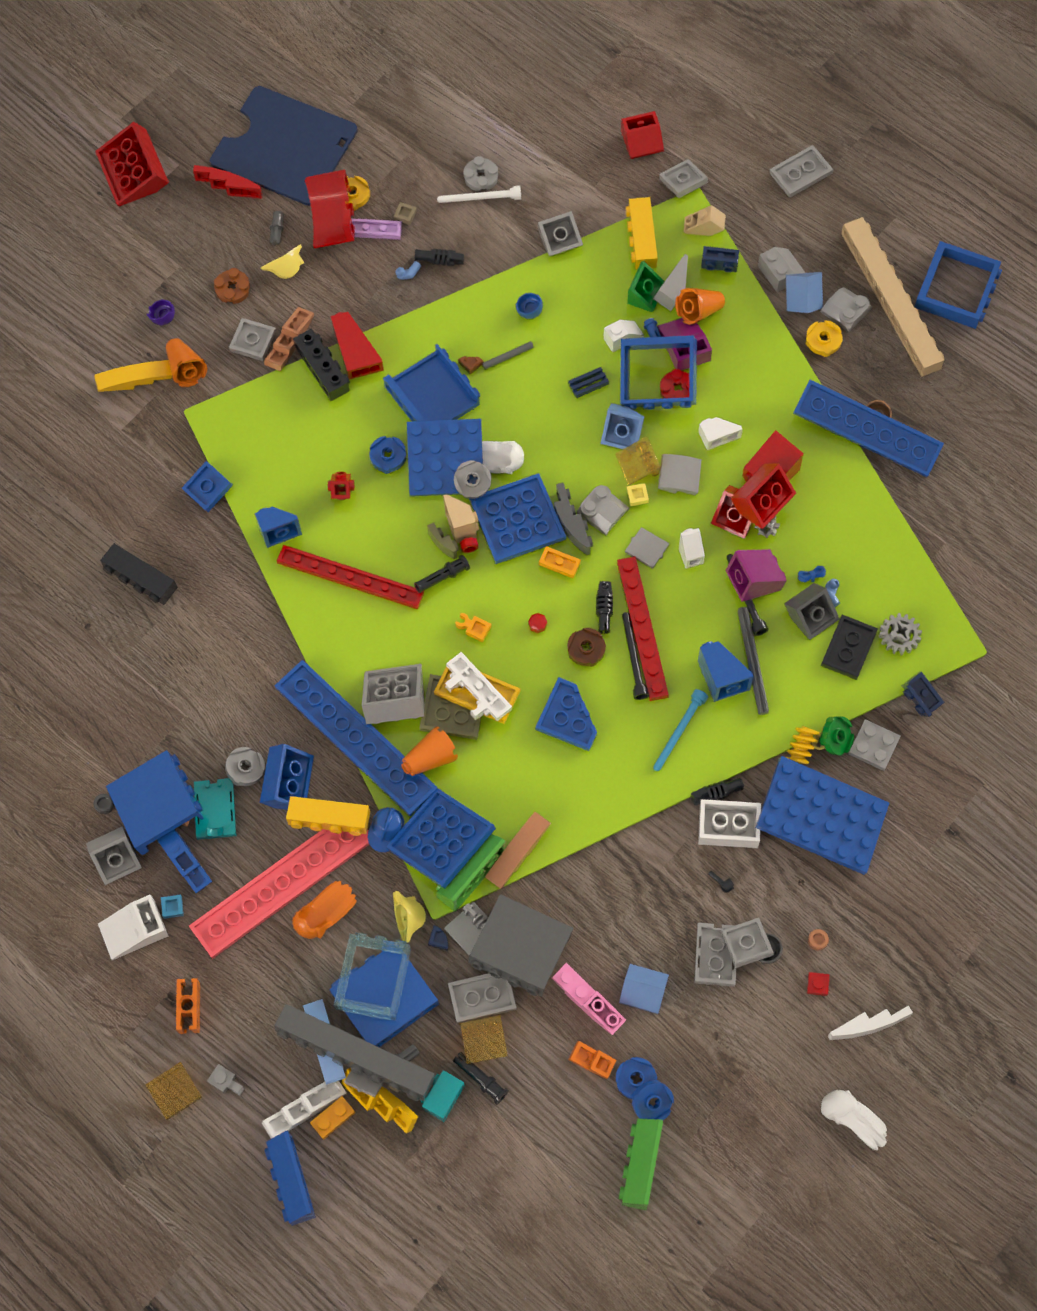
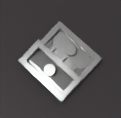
[658,454,701,496]

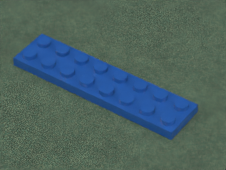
[793,380,944,477]

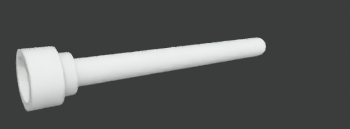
[437,186,521,203]

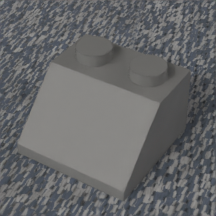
[537,211,583,257]
[758,247,805,292]
[86,826,142,885]

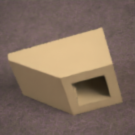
[684,205,726,236]

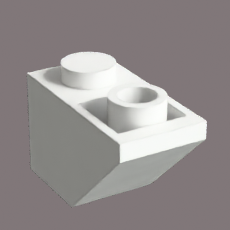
[679,528,705,568]

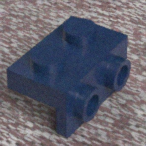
[701,246,739,272]
[902,671,945,717]

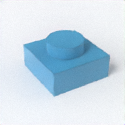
[161,895,184,919]

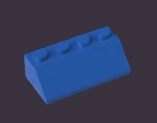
[264,1130,316,1226]

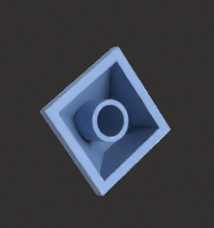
[600,403,644,452]

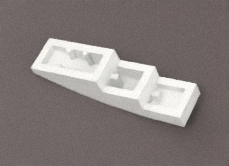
[828,1006,913,1040]
[262,1081,346,1139]

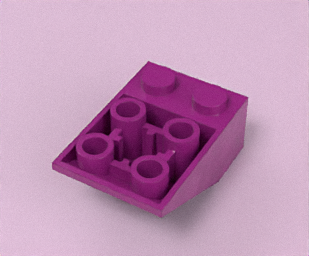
[657,318,712,370]

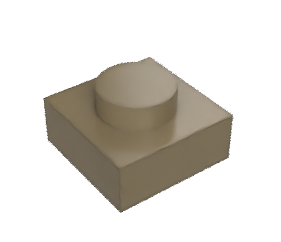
[394,202,417,225]

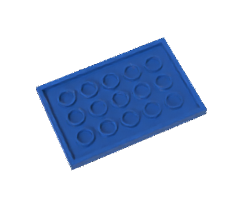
[755,756,889,875]

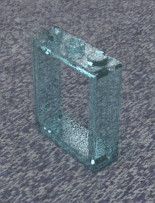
[334,932,411,1021]

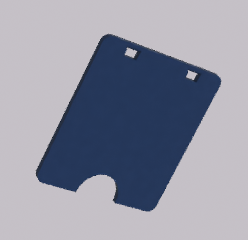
[210,86,358,206]

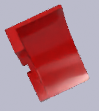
[305,169,355,248]

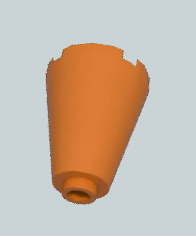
[675,288,725,325]
[166,338,207,387]
[401,726,458,776]

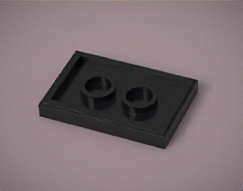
[821,614,878,680]

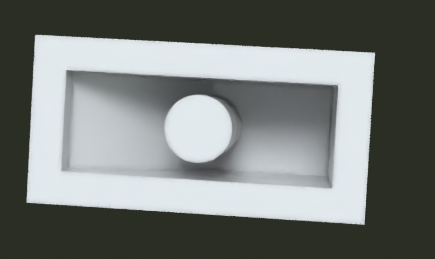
[604,320,644,352]
[698,417,743,450]

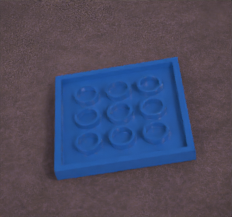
[407,419,483,496]
[469,473,566,564]
[386,788,496,889]

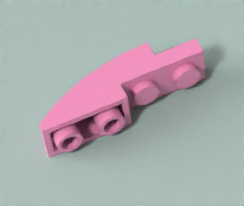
[552,963,626,1035]

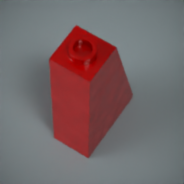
[331,312,384,380]

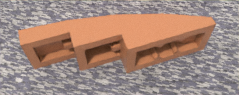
[264,307,314,371]
[485,812,551,889]

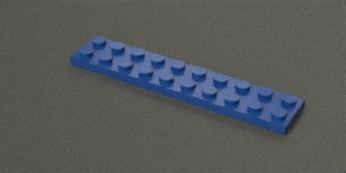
[274,660,438,817]

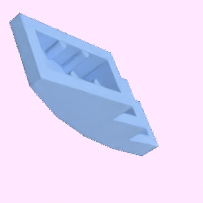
[303,999,346,1085]

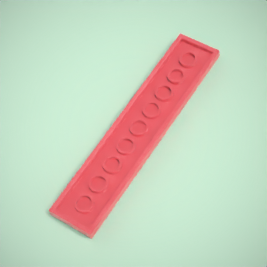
[189,829,370,959]

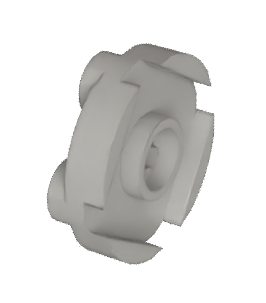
[464,156,498,191]
[454,460,491,499]
[225,747,265,786]

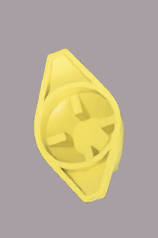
[261,244,304,279]
[393,891,426,944]

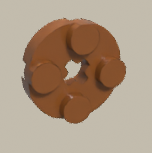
[214,268,250,304]

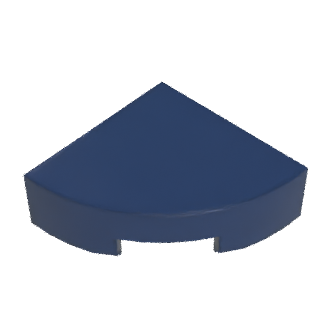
[428,925,448,951]

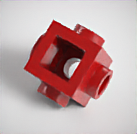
[328,471,355,500]

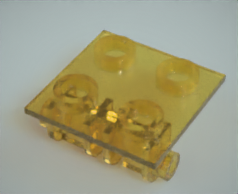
[615,436,661,485]
[460,1016,508,1064]

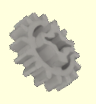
[879,613,922,655]

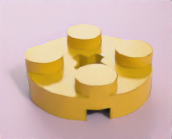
[347,176,370,211]
[806,320,843,357]

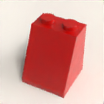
[742,430,804,482]

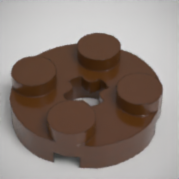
[567,628,606,667]

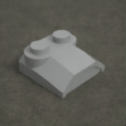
[821,287,872,333]
[577,485,629,536]

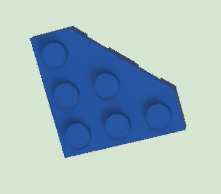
[535,677,597,751]

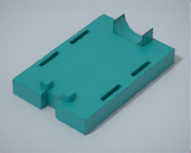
[194,778,237,840]

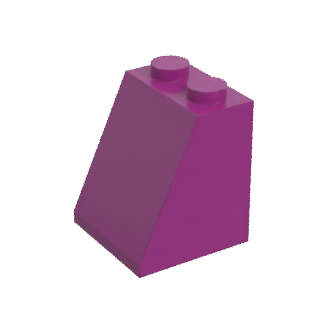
[725,549,787,602]

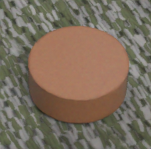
[808,929,829,951]

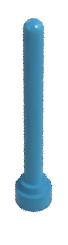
[653,689,708,771]

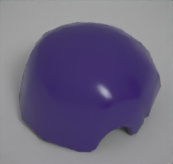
[147,299,175,326]

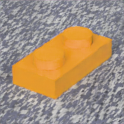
[539,546,581,579]
[310,1096,356,1140]

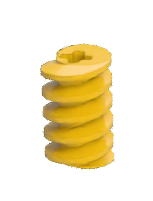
[786,726,820,764]

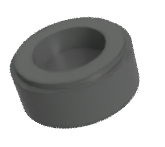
[93,794,114,814]

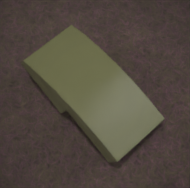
[427,523,459,559]

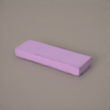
[351,218,402,240]

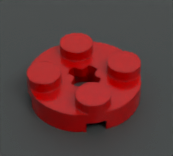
[660,369,689,399]

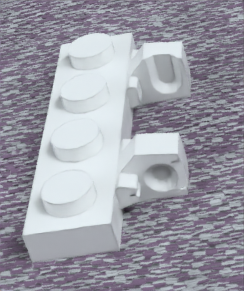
[445,652,512,721]

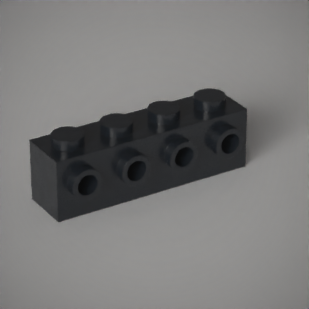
[293,328,350,401]
[100,543,178,605]

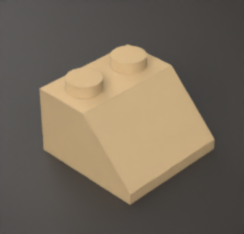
[443,494,479,543]

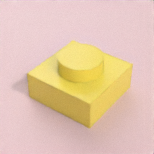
[627,483,649,506]

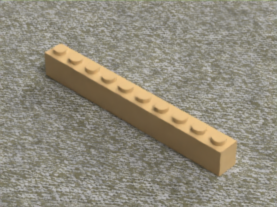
[842,217,944,377]

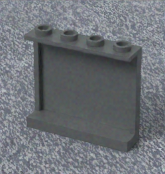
[468,894,573,997]

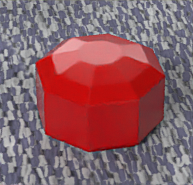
[460,537,479,553]
[528,613,547,633]

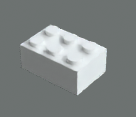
[698,799,761,848]

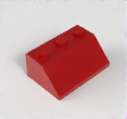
[730,463,796,529]

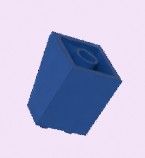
[698,641,753,702]

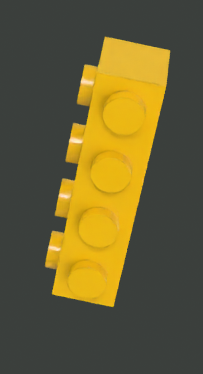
[625,197,658,269]
[286,796,370,836]

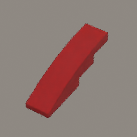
[193,165,262,199]

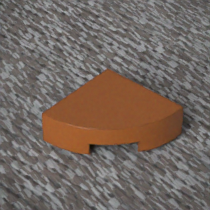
[458,356,484,374]

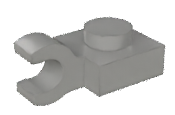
[207,1064,244,1096]

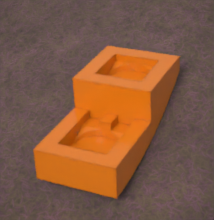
[568,1041,617,1079]

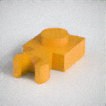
[455,613,492,642]

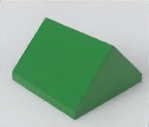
[627,261,665,312]

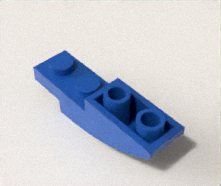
[157,829,213,894]

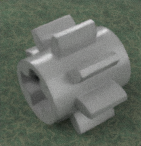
[755,516,780,538]

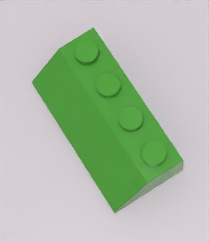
[436,834,506,912]
[619,1119,663,1210]

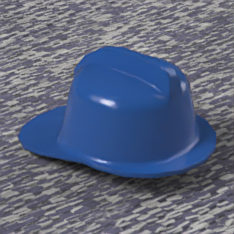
[368,807,404,853]

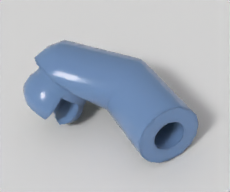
[395,261,421,280]
[825,579,840,607]

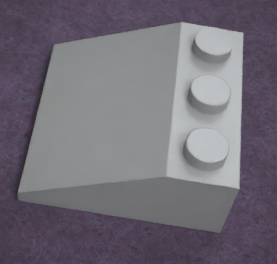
[362,664,425,724]

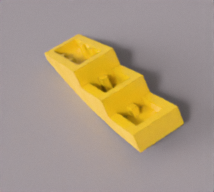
[94,360,172,392]
[341,1068,418,1133]

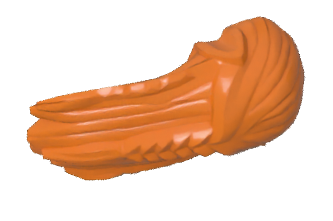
[292,881,356,939]

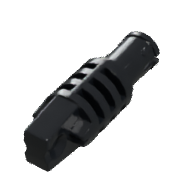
[414,248,464,266]
[596,581,613,634]
[691,778,744,806]

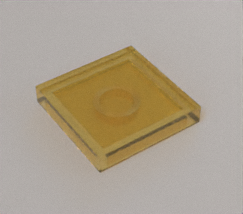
[145,1062,202,1120]

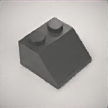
[784,583,840,640]

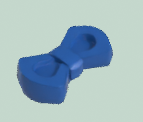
[798,566,826,582]

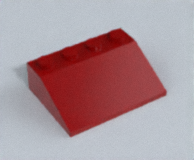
[95,122,169,207]

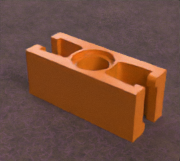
[176,978,200,1034]

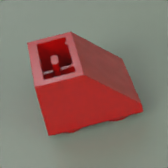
[621,111,664,159]

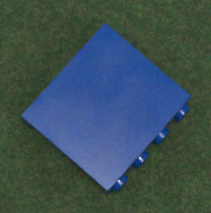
[383,344,480,421]
[106,750,204,855]
[329,942,439,1047]

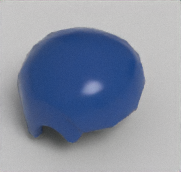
[515,293,543,319]

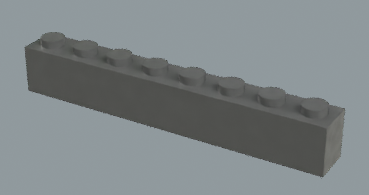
[274,1004,435,1101]

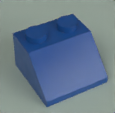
[255,507,302,548]

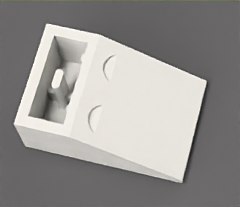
[98,894,168,960]

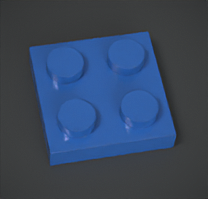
[182,461,233,512]

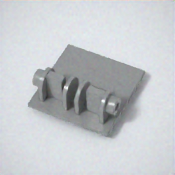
[444,902,488,955]

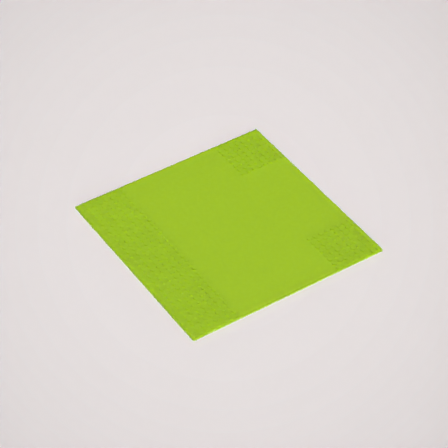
[184,188,987,920]

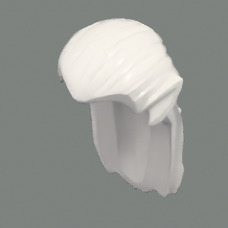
[482,441,524,474]
[821,1090,887,1151]

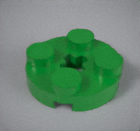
[820,716,854,755]

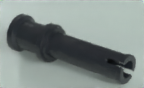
[414,555,470,593]
[453,1052,509,1105]

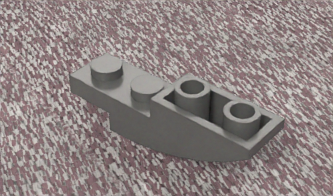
[554,482,593,555]

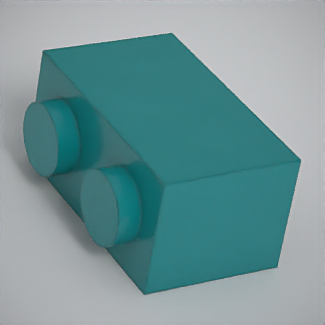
[421,1070,465,1122]

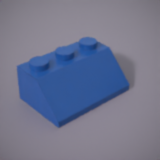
[260,744,314,810]

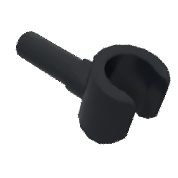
[708,871,734,893]

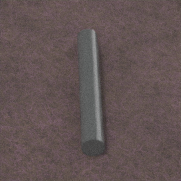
[482,341,534,370]

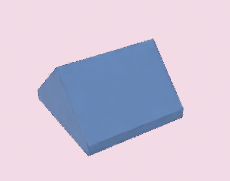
[786,272,823,313]
[619,964,669,1014]

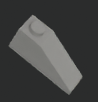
[654,254,688,311]

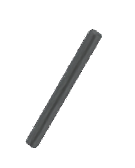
[738,607,769,715]

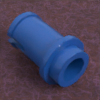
[644,318,662,337]

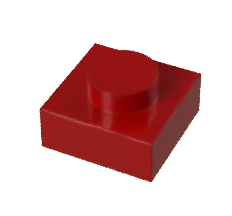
[807,972,830,996]

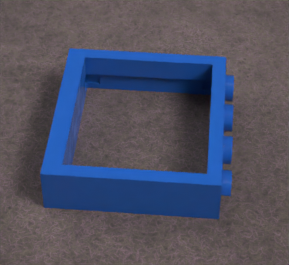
[914,241,1002,329]
[620,335,697,410]

